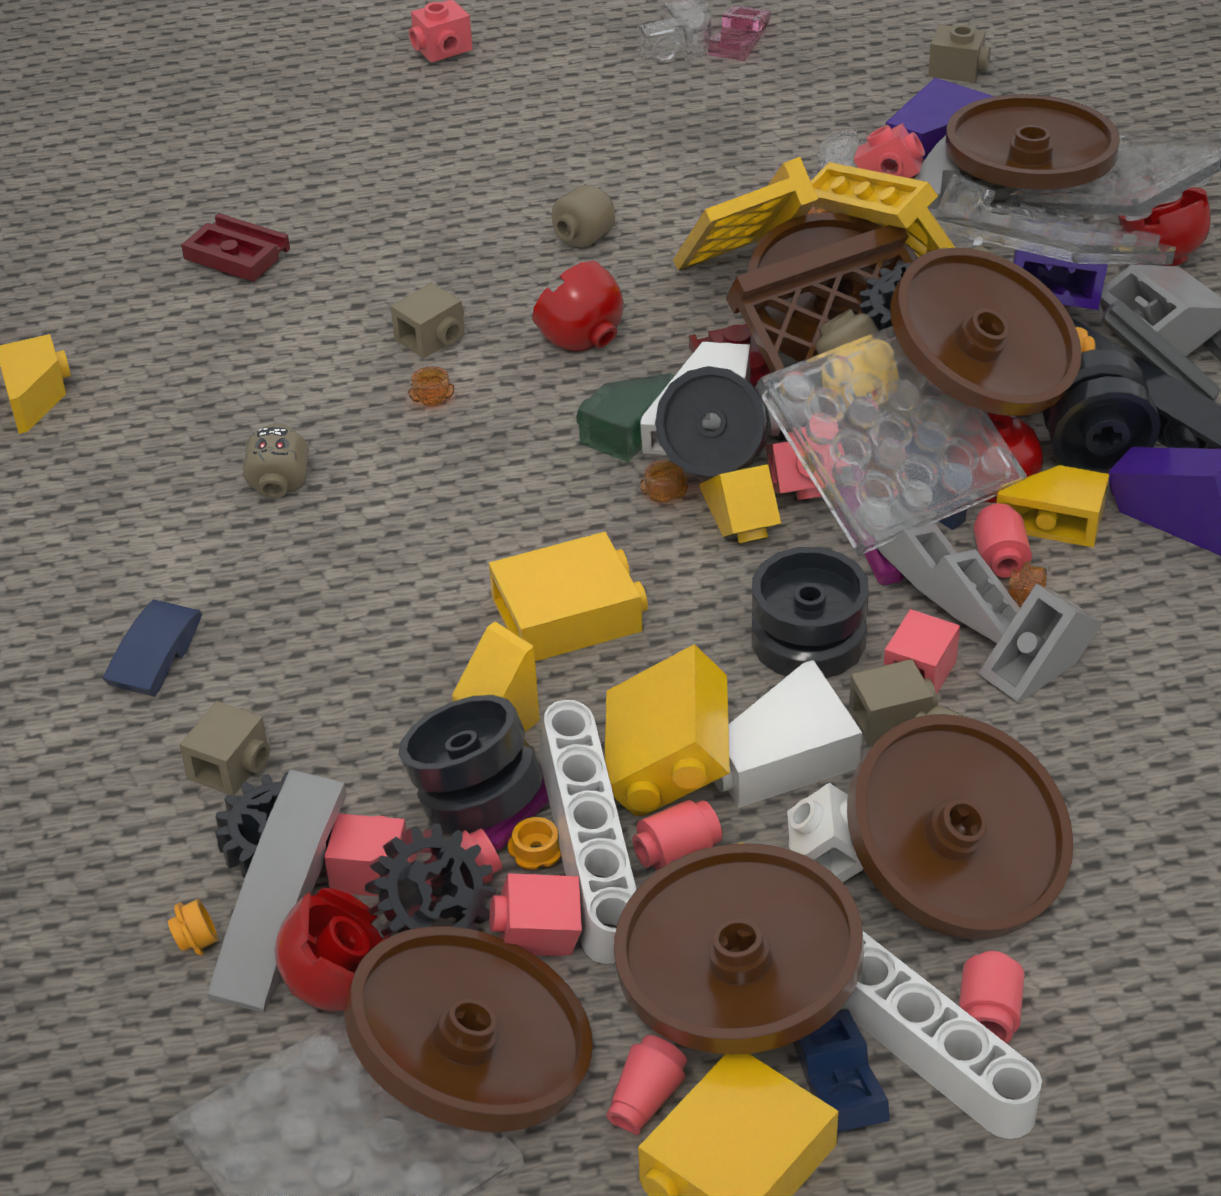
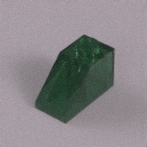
[576,373,675,462]

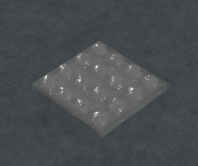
[1009,132,1221,221]
[929,202,1176,265]
[755,326,1027,556]
[169,1015,524,1196]

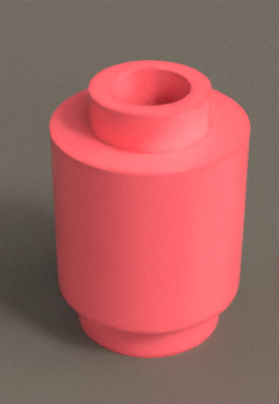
[973,503,1032,578]
[632,800,722,871]
[959,951,1025,1044]

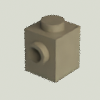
[928,24,991,83]
[390,282,465,358]
[849,659,938,746]
[179,701,270,796]

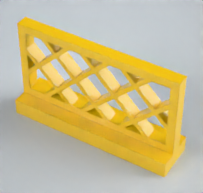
[673,157,818,270]
[811,162,956,257]

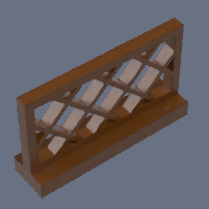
[726,225,913,388]

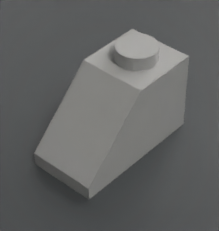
[978,584,1103,703]

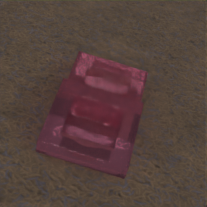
[708,5,771,61]

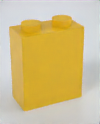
[489,532,648,661]
[605,644,730,816]
[638,1054,839,1196]

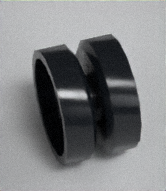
[1041,349,1161,474]
[655,366,770,478]
[752,547,869,678]
[398,695,543,833]

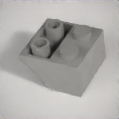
[1100,264,1221,357]

